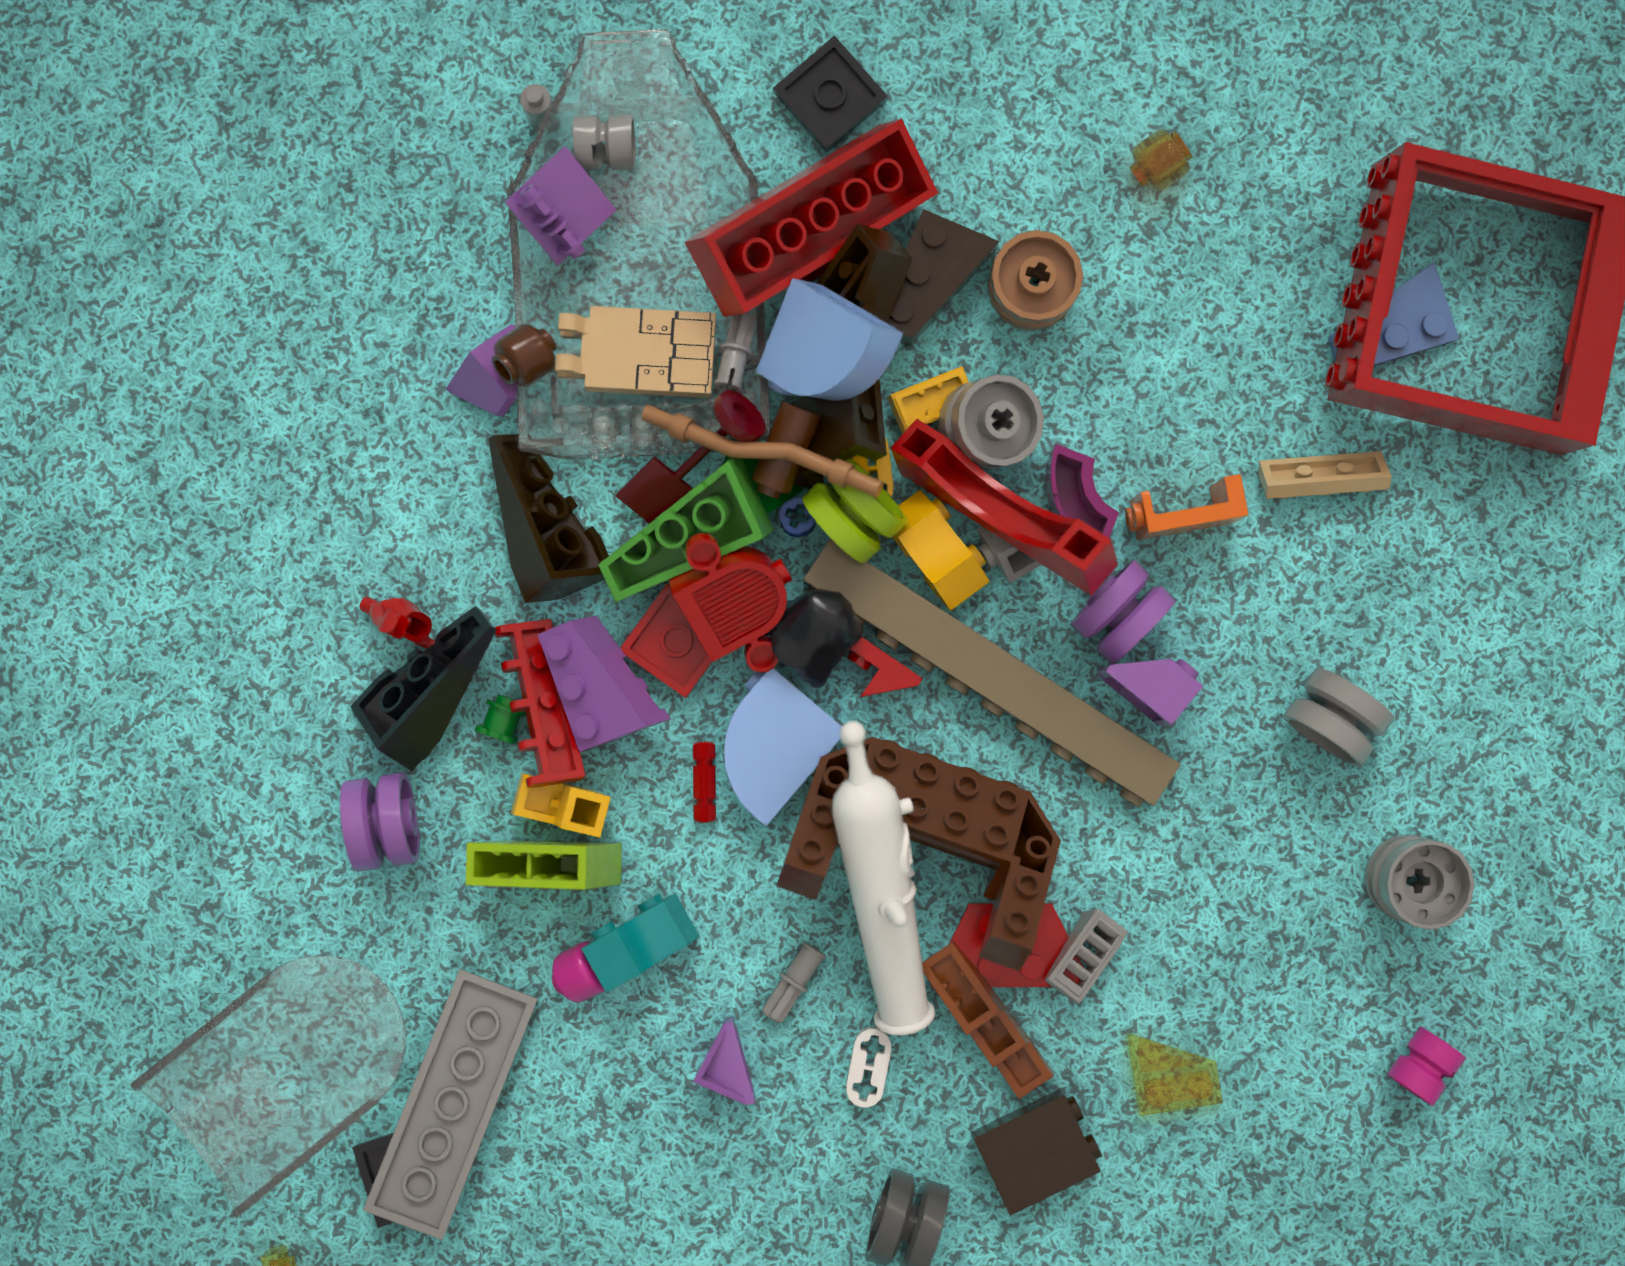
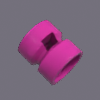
[1387,1026,1466,1106]

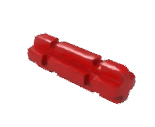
[693,742,716,823]

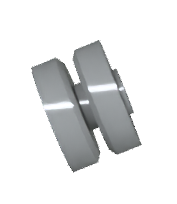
[938,374,1044,470]
[1283,668,1394,767]

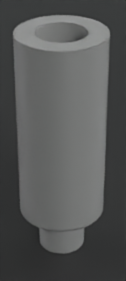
[520,84,558,132]

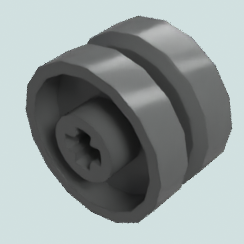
[865,1168,950,1266]

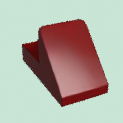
[847,637,923,698]

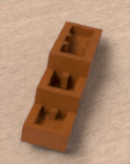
[922,941,1055,1099]

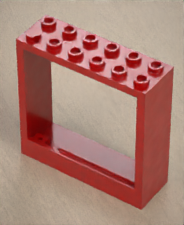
[1325,142,1625,455]

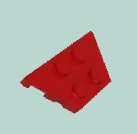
[930,903,1084,987]

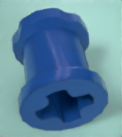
[779,497,816,538]

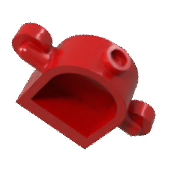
[669,533,792,672]

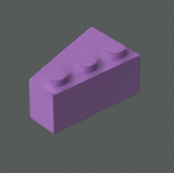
[538,616,671,752]

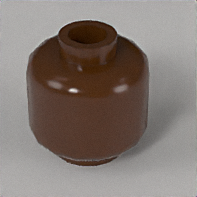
[492,324,556,387]

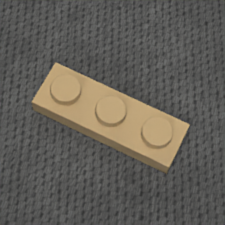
[1258,451,1392,499]

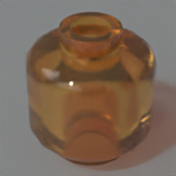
[1130,129,1193,191]

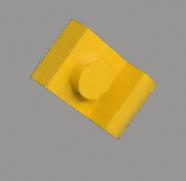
[511,773,611,838]

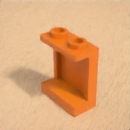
[1125,474,1249,541]

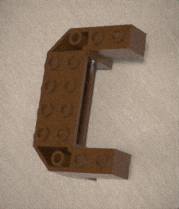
[776,737,1061,971]

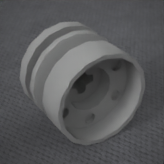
[1364,834,1475,930]

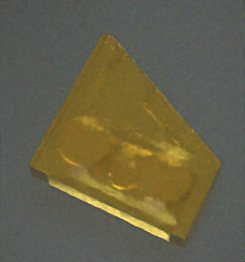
[1126,1033,1223,1116]

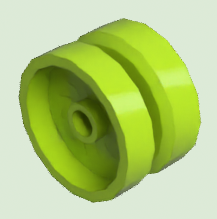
[802,459,908,564]

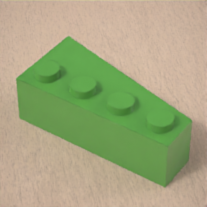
[598,458,774,602]

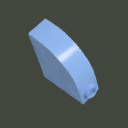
[756,278,903,401]
[724,668,842,826]

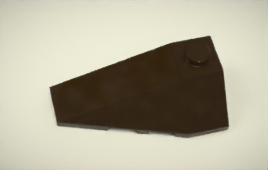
[488,434,609,603]

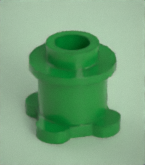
[475,694,526,744]

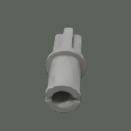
[714,311,756,393]
[762,942,826,1023]

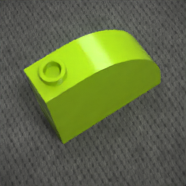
[465,841,622,890]

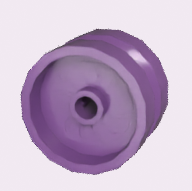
[1070,559,1176,665]
[340,772,420,872]

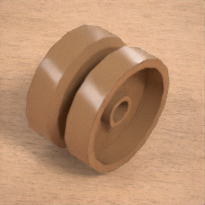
[987,230,1083,331]

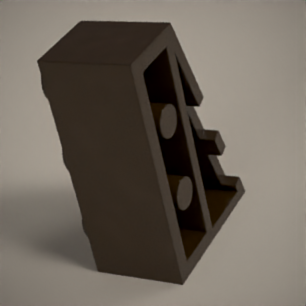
[887,209,999,347]
[817,224,912,323]

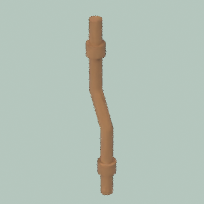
[641,404,883,498]

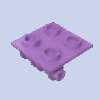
[504,146,616,266]

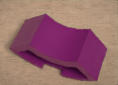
[1045,444,1119,538]

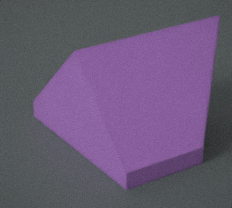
[446,324,518,417]
[693,1017,756,1105]

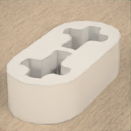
[846,1027,891,1107]

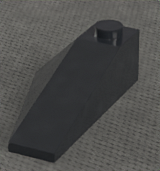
[350,606,496,771]

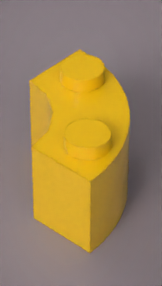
[893,490,990,611]

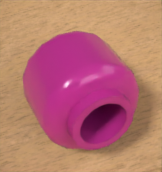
[552,941,605,1003]

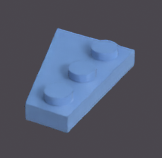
[1328,262,1459,366]

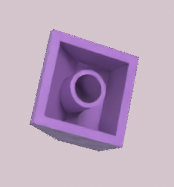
[1096,659,1203,726]

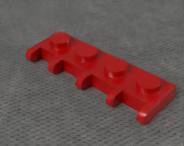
[494,619,585,788]

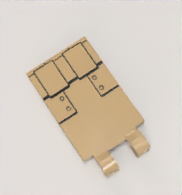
[555,306,716,398]

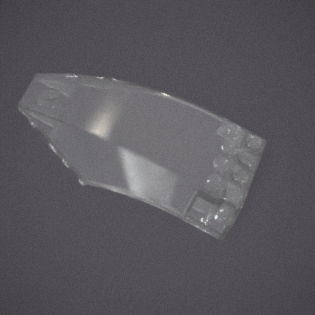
[506,29,770,460]

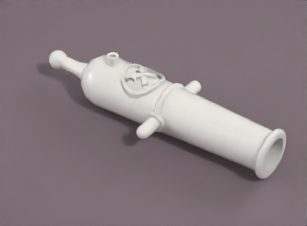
[832,721,935,1035]

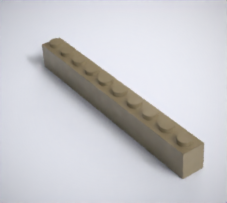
[803,538,1181,808]

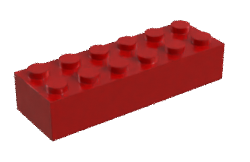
[684,118,938,317]

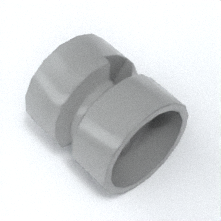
[573,114,636,171]

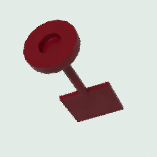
[615,390,766,524]

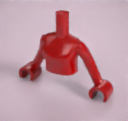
[359,597,435,649]

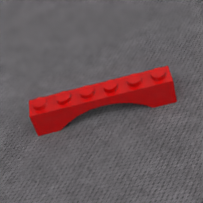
[890,419,1118,596]

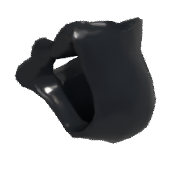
[770,589,863,688]

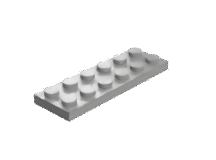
[363,969,538,1240]

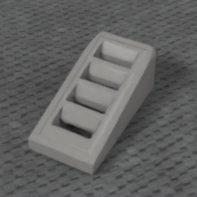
[1044,909,1128,1004]

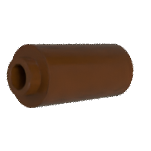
[751,400,821,499]

